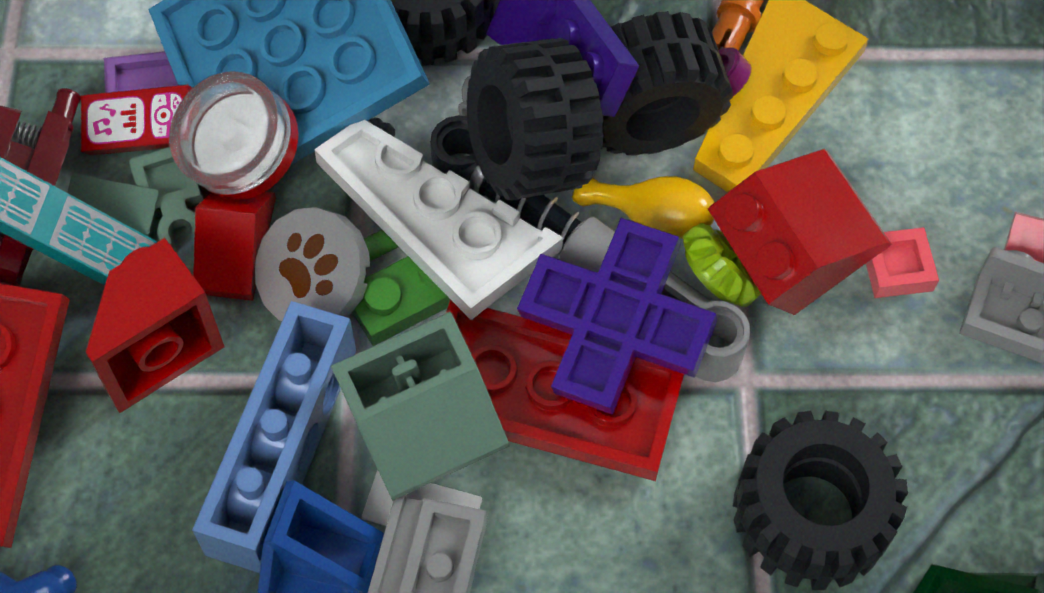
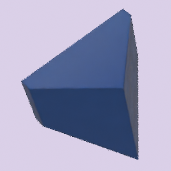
[257,480,384,593]

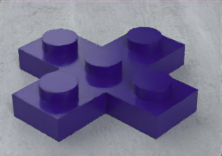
[517,218,717,414]

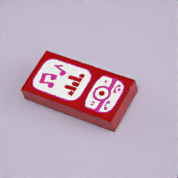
[81,84,197,156]

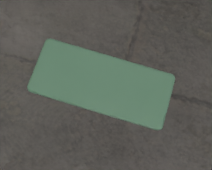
[67,174,159,235]

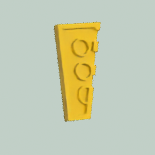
[693,0,869,193]

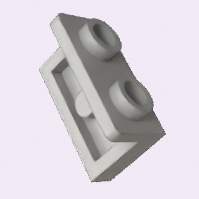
[959,247,1044,364]

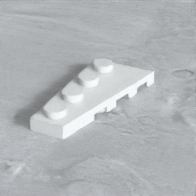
[314,120,563,320]

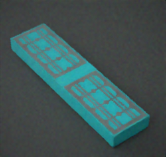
[0,157,157,285]

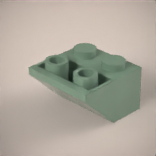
[331,311,510,501]

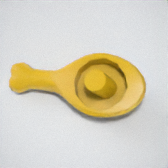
[572,176,715,239]

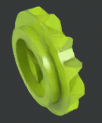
[683,223,761,307]

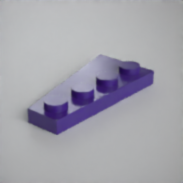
[486,0,639,117]

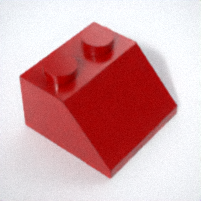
[707,149,892,315]
[86,238,225,413]

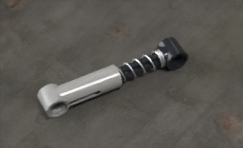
[430,115,750,382]

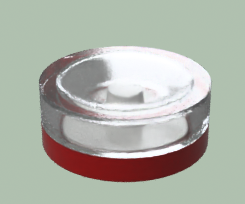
[169,71,298,200]

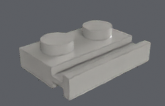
[368,495,488,593]

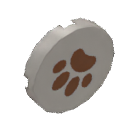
[255,207,370,321]

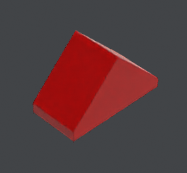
[193,192,276,301]

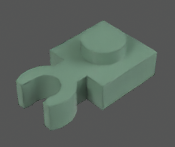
[129,143,204,252]

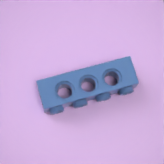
[192,301,356,573]

